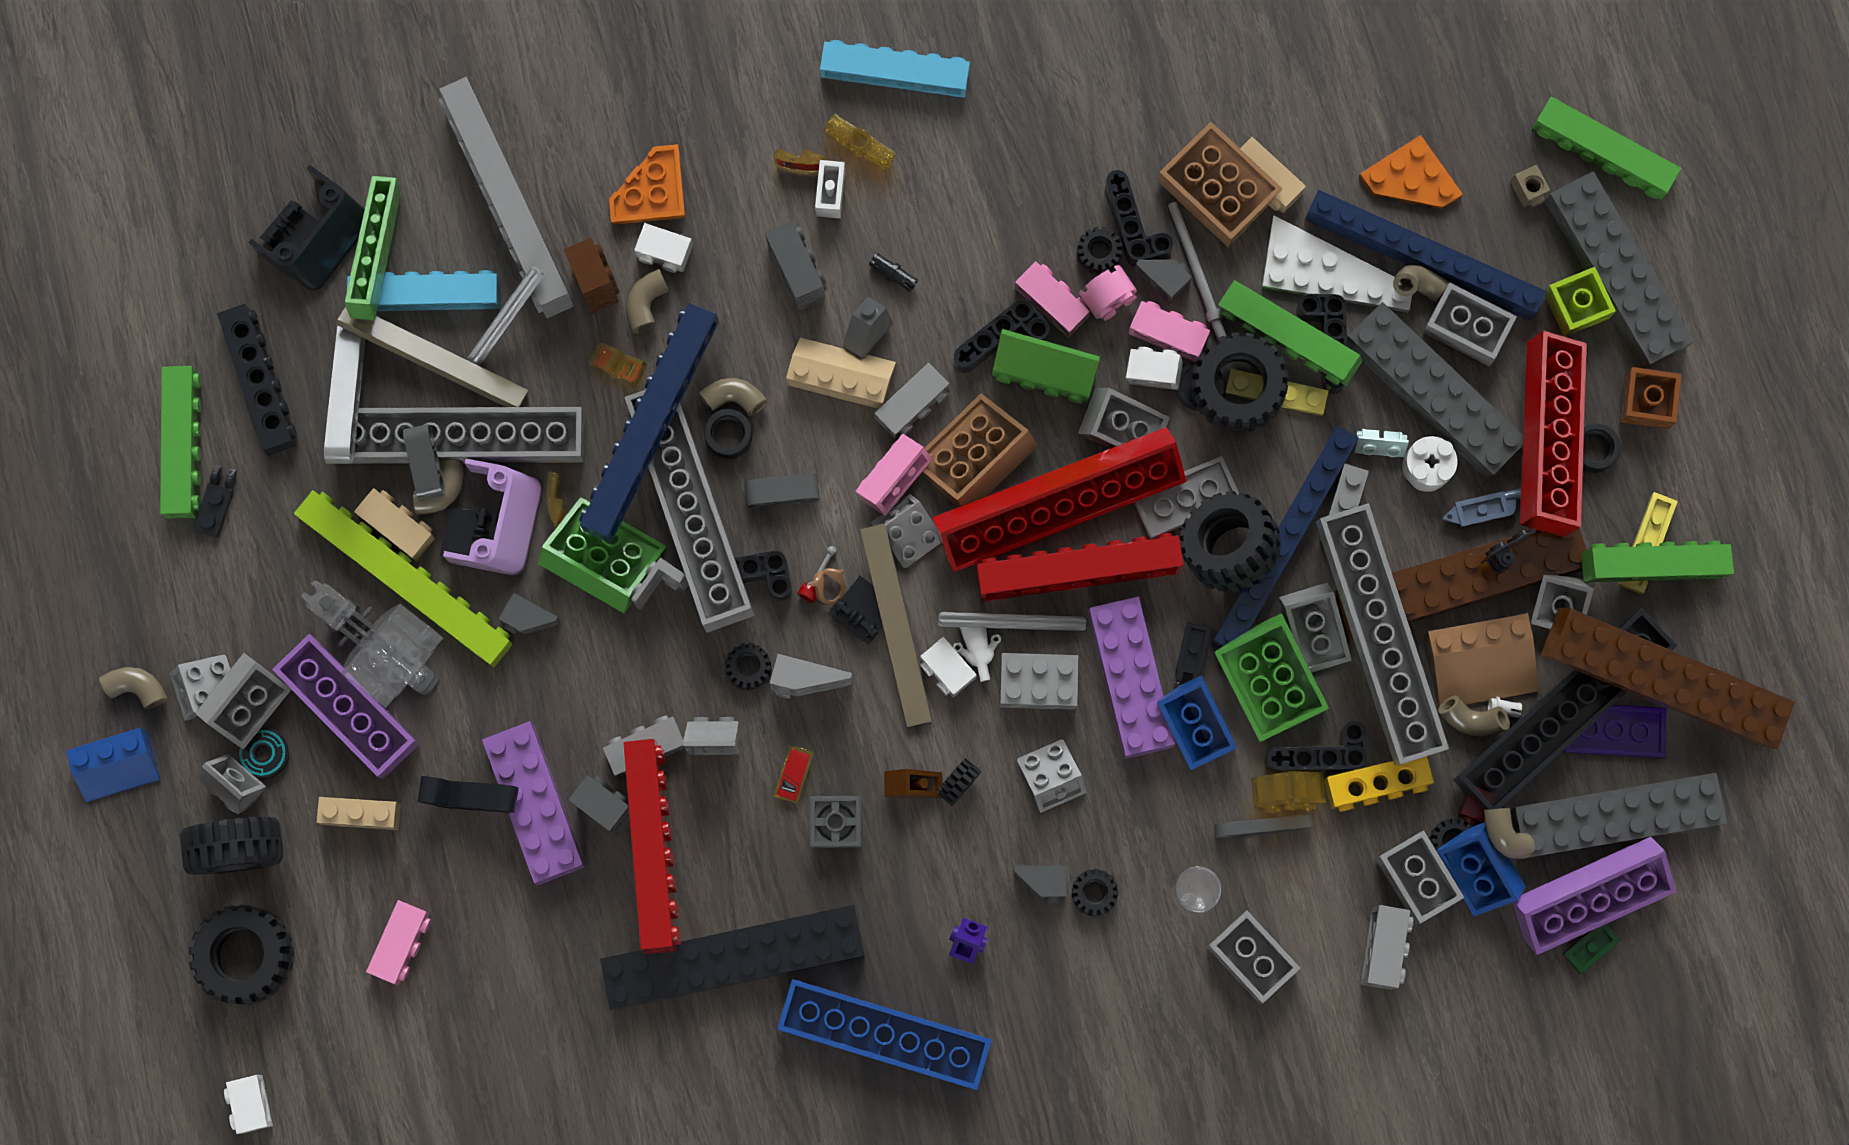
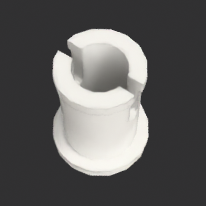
[1488,697,1522,719]

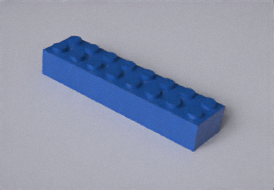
[777,979,992,1090]

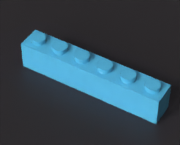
[820,40,970,98]
[347,270,500,311]

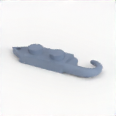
[1442,488,1521,528]

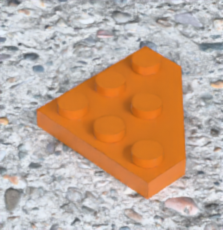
[1359,135,1463,210]
[609,144,685,225]

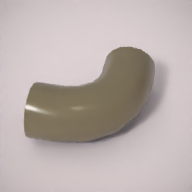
[1393,265,1449,302]
[626,269,670,334]
[698,378,768,416]
[413,460,464,515]
[99,667,168,710]
[1438,696,1510,737]
[1484,808,1535,859]

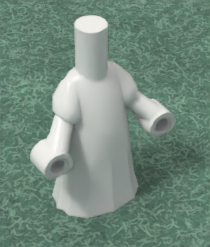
[953,627,1001,682]

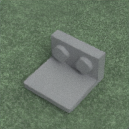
[870,494,940,568]
[631,558,689,610]
[169,655,230,721]
[1017,740,1087,813]

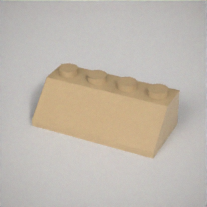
[786,338,896,409]

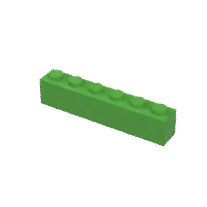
[1532,97,1681,200]
[345,176,401,320]
[1218,280,1363,386]
[160,366,202,519]
[1581,541,1734,583]

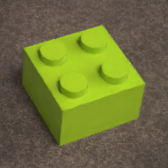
[1545,267,1616,337]

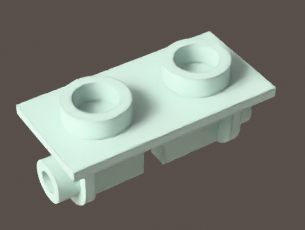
[1354,429,1409,457]

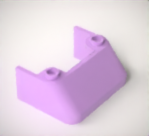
[443,459,542,575]

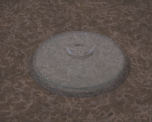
[1175,866,1222,912]

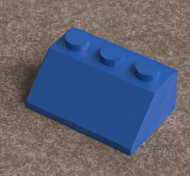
[1157,675,1237,770]
[66,728,161,802]
[1437,822,1526,916]

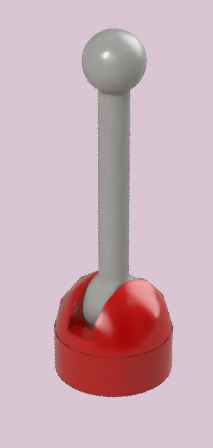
[797,546,837,603]

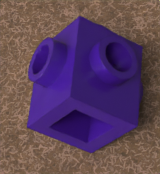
[949,918,988,964]

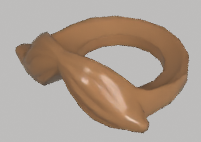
[810,568,846,605]

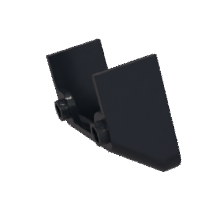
[248,165,365,291]

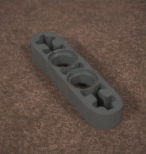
[1214,814,1315,838]

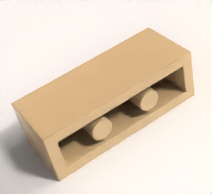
[1240,137,1306,214]
[354,488,435,562]
[317,797,401,830]

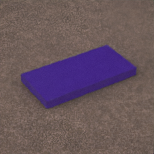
[1562,705,1666,759]

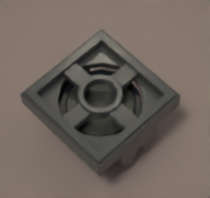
[810,796,862,848]

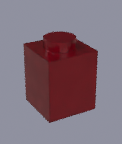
[1458,786,1496,827]

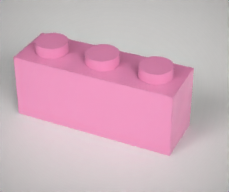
[1015,261,1090,338]
[1128,301,1210,362]
[856,434,932,516]
[366,900,431,985]

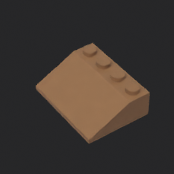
[1157,122,1283,247]
[921,393,1038,507]
[1423,613,1539,707]

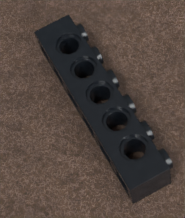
[217,304,298,456]

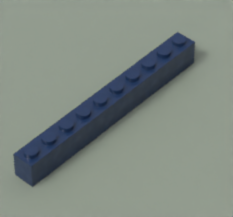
[1305,190,1547,321]
[579,303,719,543]
[1211,425,1359,649]

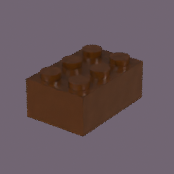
[564,237,620,314]

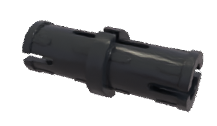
[869,252,918,292]

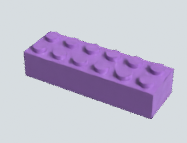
[1088,597,1175,759]
[272,634,420,780]
[482,721,586,885]
[1512,837,1676,955]

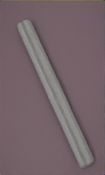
[938,612,1086,631]

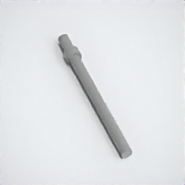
[1168,202,1227,338]

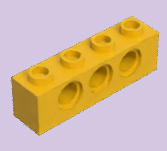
[1324,756,1434,812]

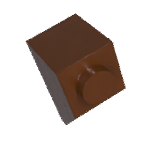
[884,769,942,798]

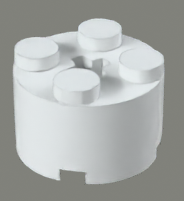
[1402,436,1457,492]

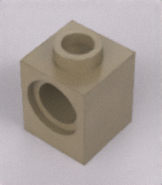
[1510,165,1550,207]

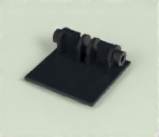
[260,200,319,249]
[440,507,498,556]
[1481,529,1536,574]
[829,576,883,645]

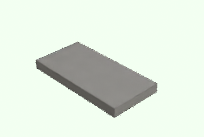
[1133,456,1239,540]

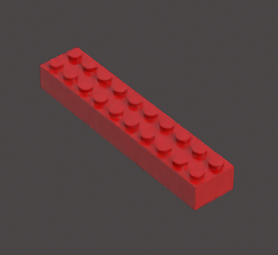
[932,427,1187,572]

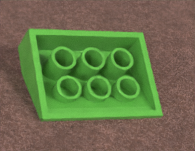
[992,329,1100,404]
[538,497,667,613]
[1215,613,1329,742]

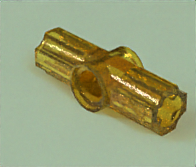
[823,114,896,172]

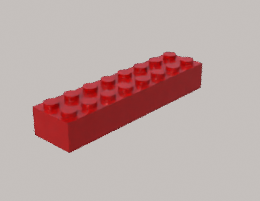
[1520,331,1587,537]
[976,533,1184,602]
[623,739,681,955]

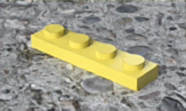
[1225,369,1329,416]
[1618,492,1678,595]

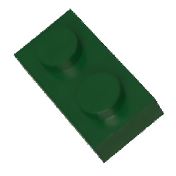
[1563,924,1620,974]

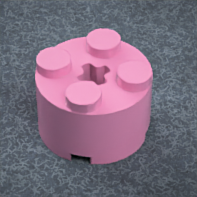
[1079,265,1137,321]

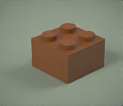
[1619,367,1682,429]

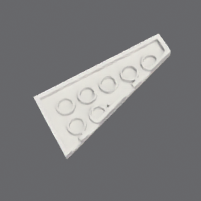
[1262,216,1412,313]

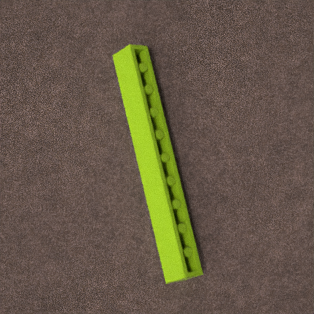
[294,490,513,668]

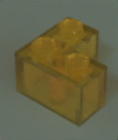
[1251,771,1326,813]

